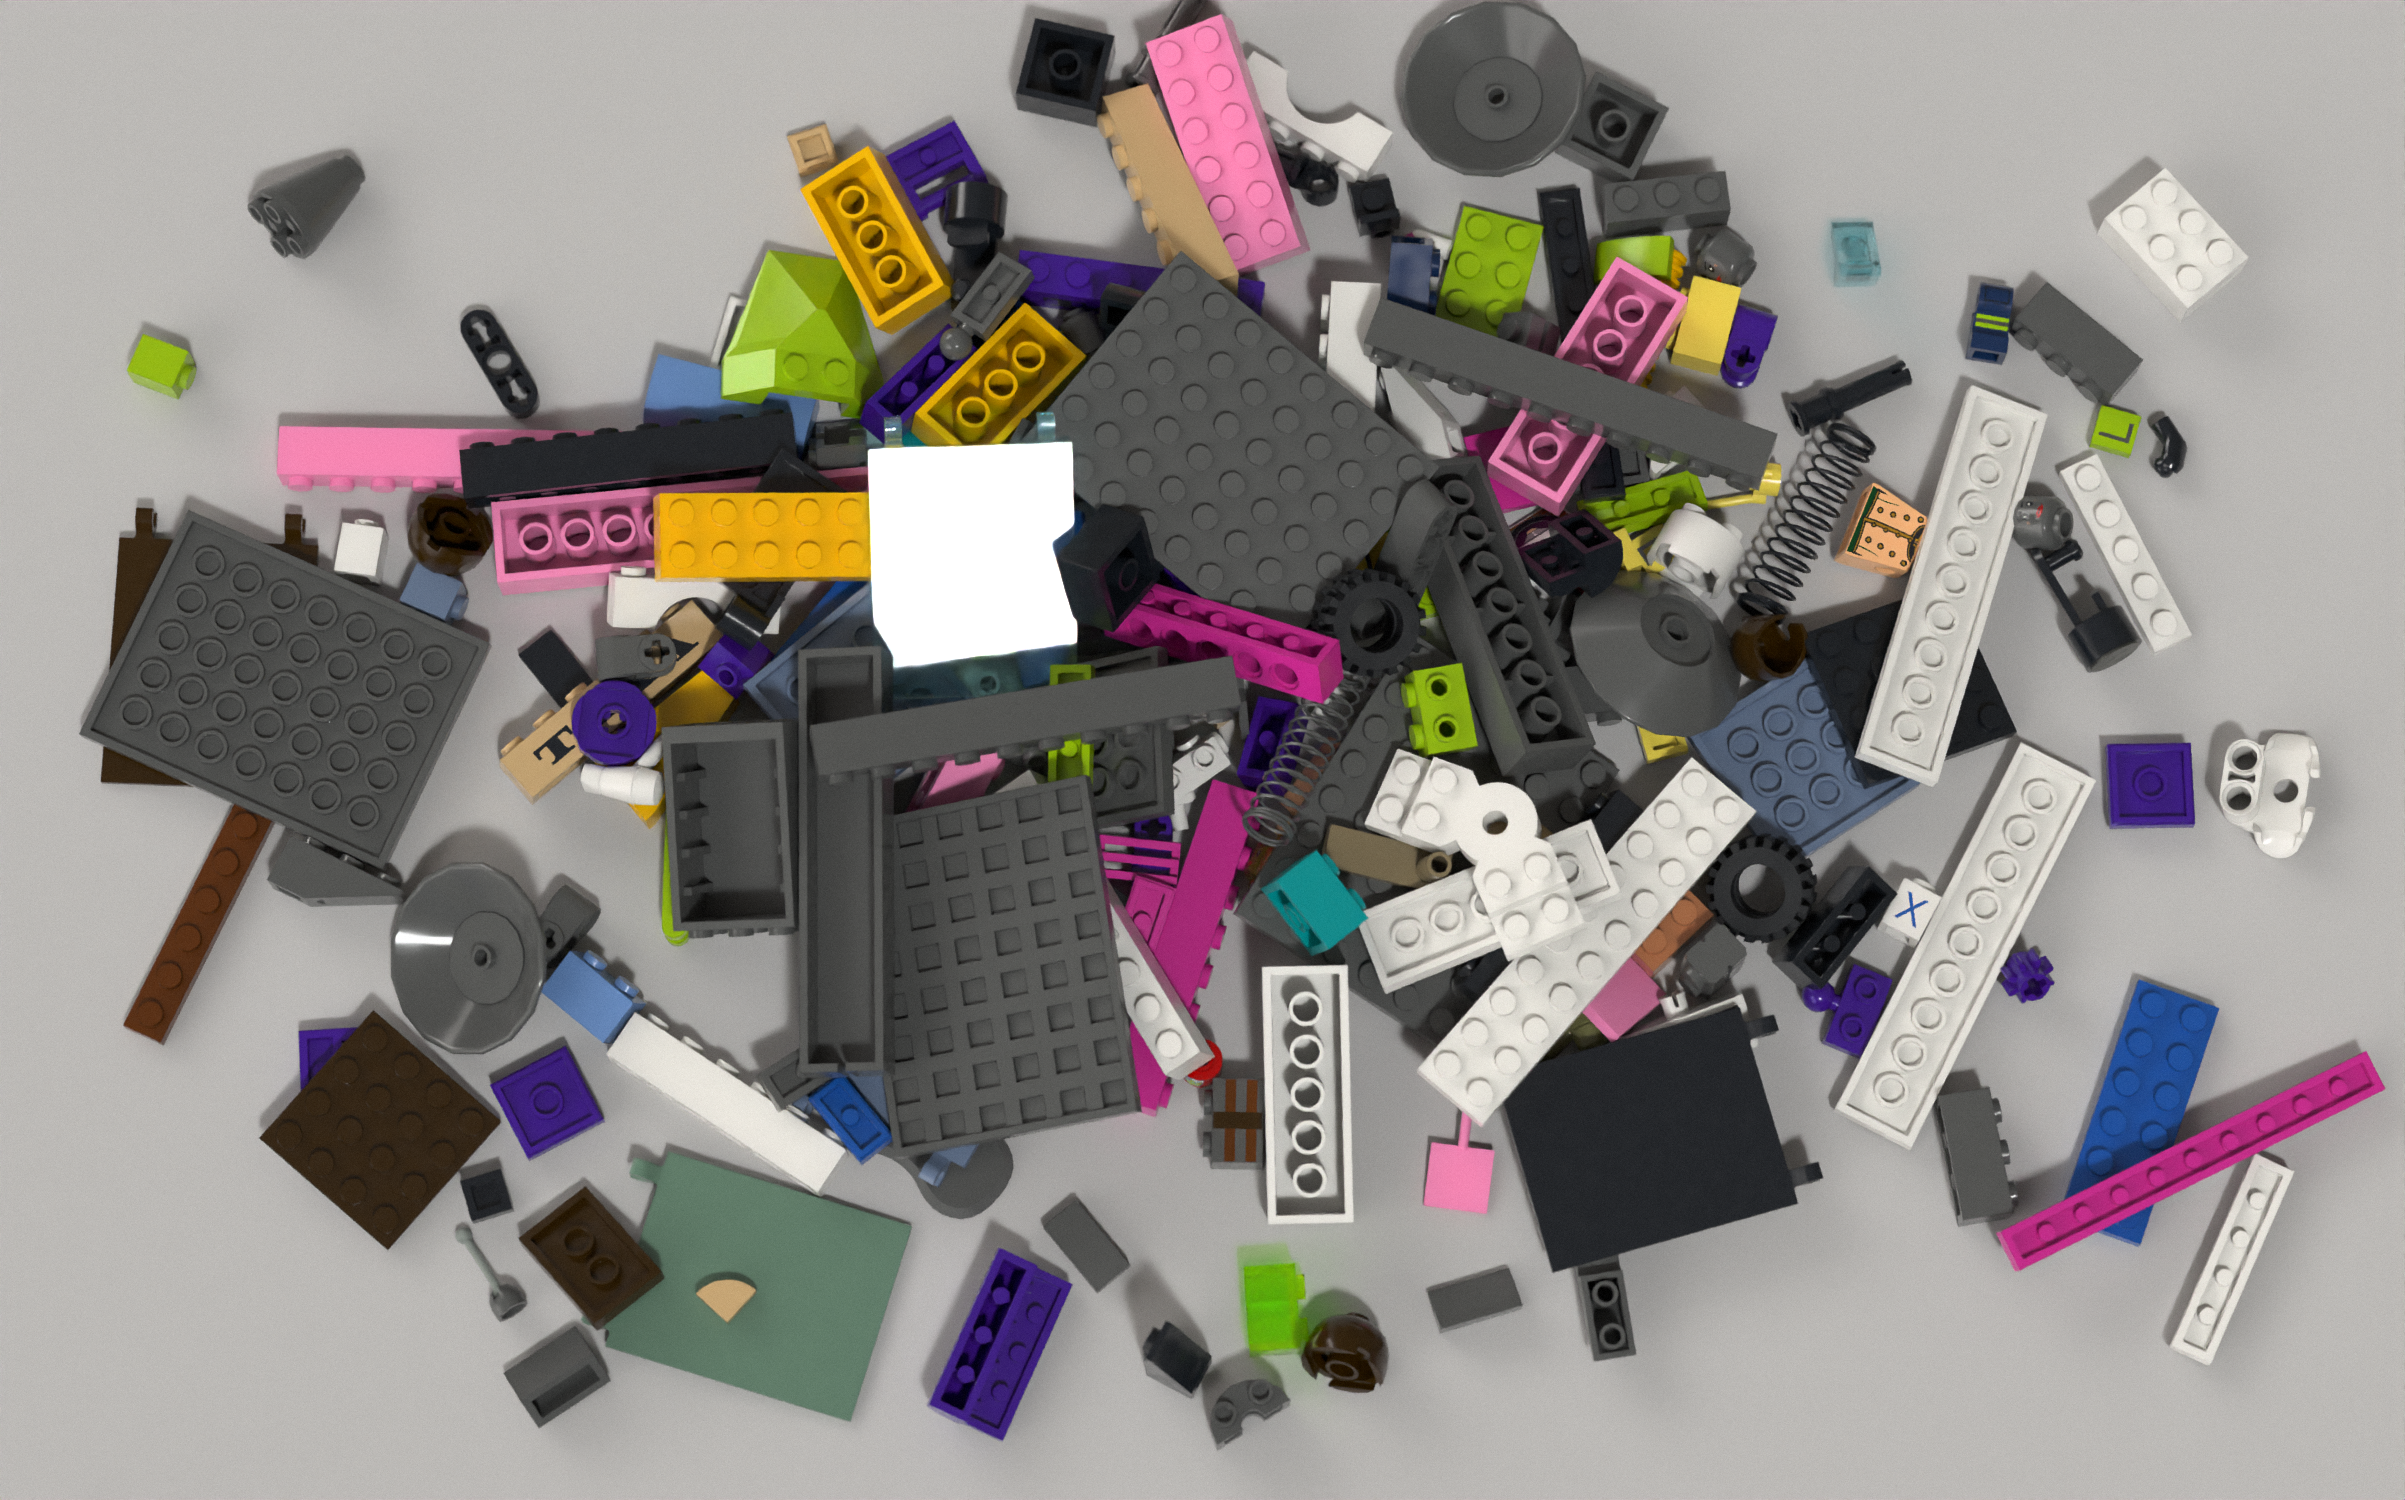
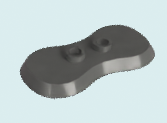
[877,1123,1014,1219]

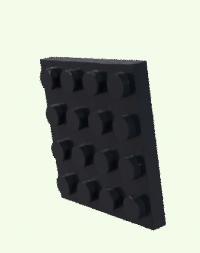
[1804,599,2017,790]

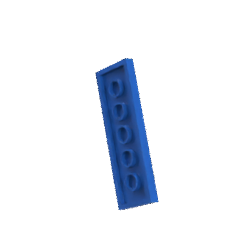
[2063,980,2219,1247]

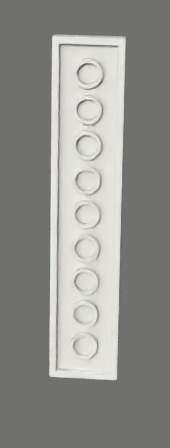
[1855,385,2048,787]
[1834,743,2096,1150]
[1417,757,1757,1128]

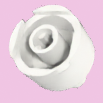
[1647,503,1744,599]

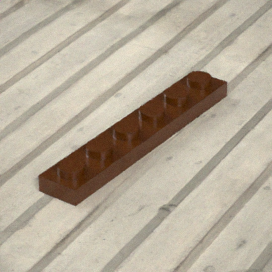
[123,805,275,1046]

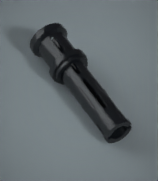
[1787,360,1912,437]

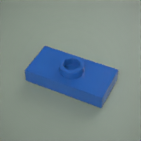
[808,1077,892,1166]

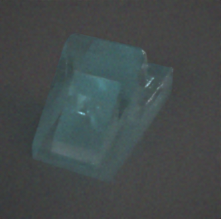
[1831,222,1881,287]

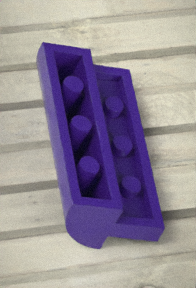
[927,1247,1073,1441]

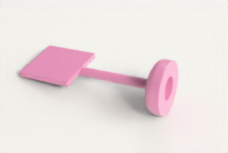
[1423,1112,1495,1214]

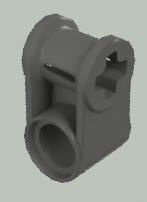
[595,633,677,683]
[539,885,601,968]

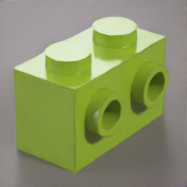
[1401,663,1478,758]

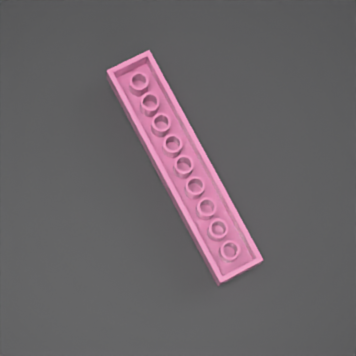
[491,463,911,595]

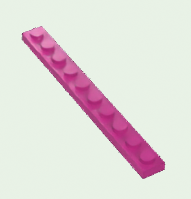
[1996,1051,2385,1272]

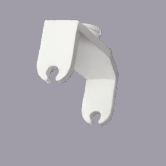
[1617,990,1758,1048]

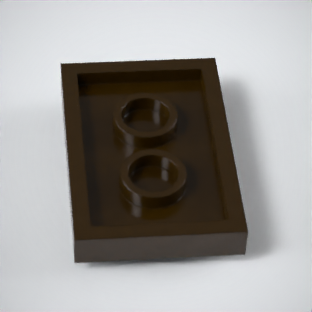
[518,1186,665,1331]

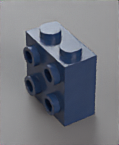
[1387,235,1441,316]

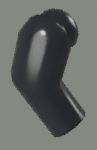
[2151,416,2187,478]

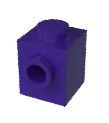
[698,635,775,699]

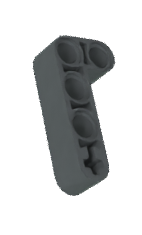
[1350,479,1458,639]

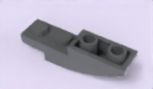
[1574,1255,1637,1362]

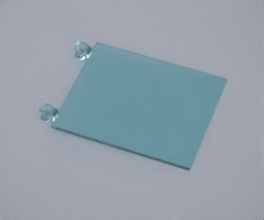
[868,412,1077,700]

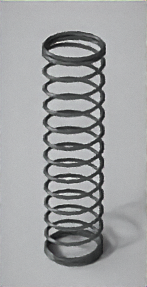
[1241,673,1371,847]

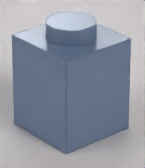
[399,563,469,626]

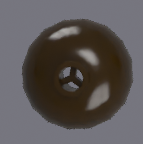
[407,493,493,576]
[1301,1312,1389,1393]

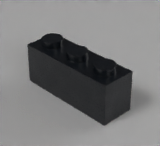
[1772,866,1898,990]

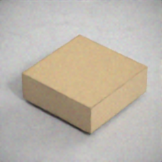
[787,124,839,178]

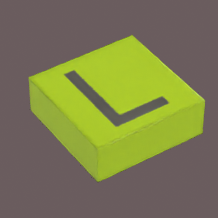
[2089,405,2142,458]

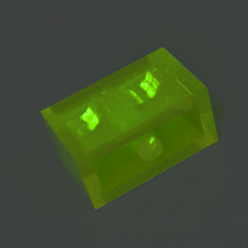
[1243,1263,1309,1357]

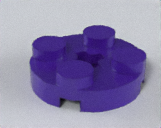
[572,681,657,766]

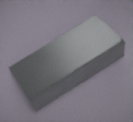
[1427,1268,1523,1333]

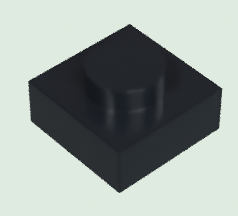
[460,1168,514,1224]

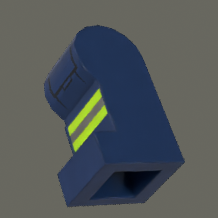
[1965,282,2014,365]

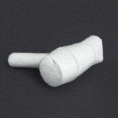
[580,733,665,806]

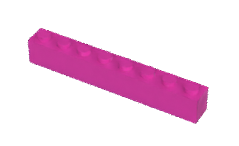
[1129,779,1264,1117]

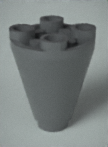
[247,155,365,259]

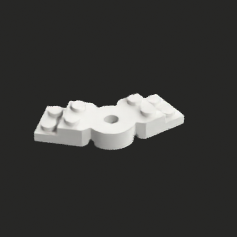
[1364,749,1587,961]

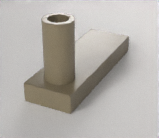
[1321,824,1453,890]

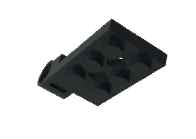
[714,448,848,651]

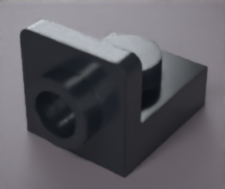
[1349,178,1401,239]

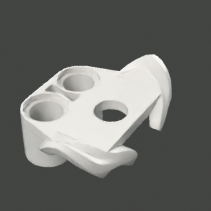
[2220,733,2321,859]

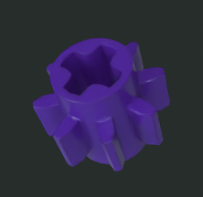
[2000,949,2055,1004]

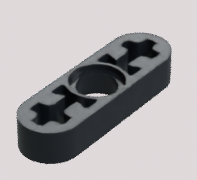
[460,310,540,419]

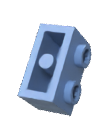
[542,950,646,1044]

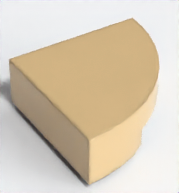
[696,1280,757,1324]

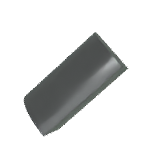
[503,1326,611,1428]

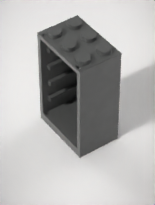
[661,718,799,938]

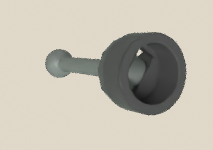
[455,1227,527,1322]

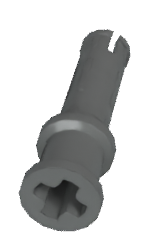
[1124,0,1207,97]

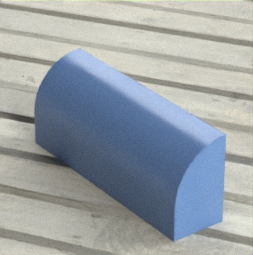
[643,354,820,462]

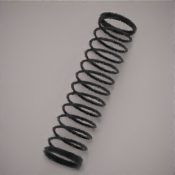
[1736,423,1877,625]

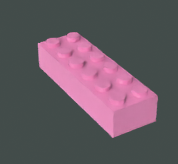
[1146,14,1311,277]
[1487,257,1688,517]

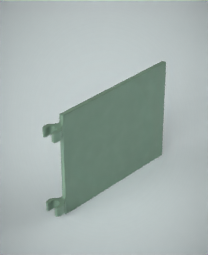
[581,1151,912,1422]

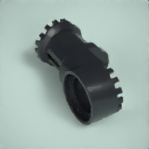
[1274,142,1339,206]

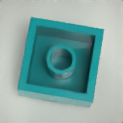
[1261,850,1368,956]

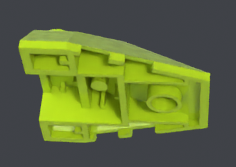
[720,250,884,419]

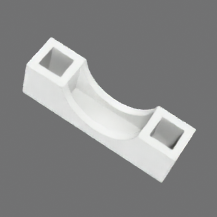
[1246,51,1393,183]
[606,566,780,634]

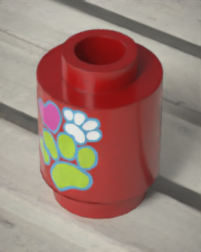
[1184,1039,1223,1088]

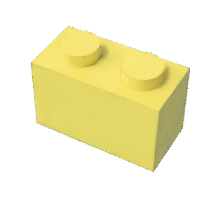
[1666,276,1741,376]

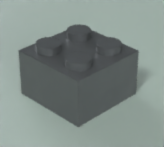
[1555,71,1669,183]

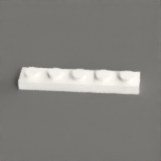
[2058,454,2192,656]
[2169,1154,2295,1366]

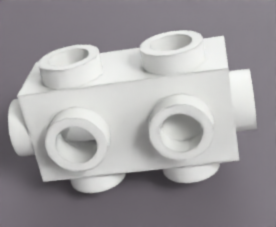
[1170,731,1231,831]

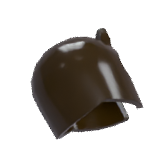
[1730,614,1808,682]

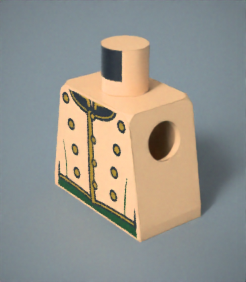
[1834,483,1928,578]

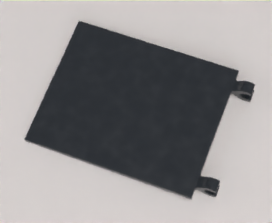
[1503,1007,1823,1273]

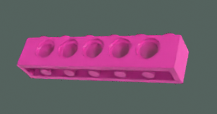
[1104,584,1344,704]

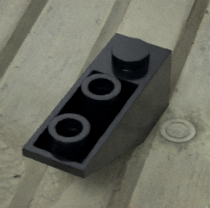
[1142,1321,1212,1399]

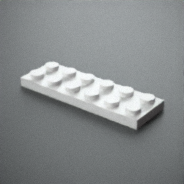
[1359,819,1623,994]

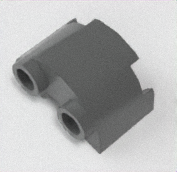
[808,420,870,471]
[1211,1379,1290,1451]

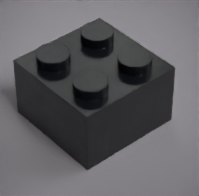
[1016,18,1116,128]
[1056,504,1160,633]

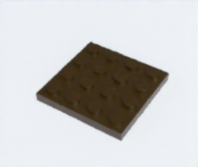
[259,1010,501,1250]

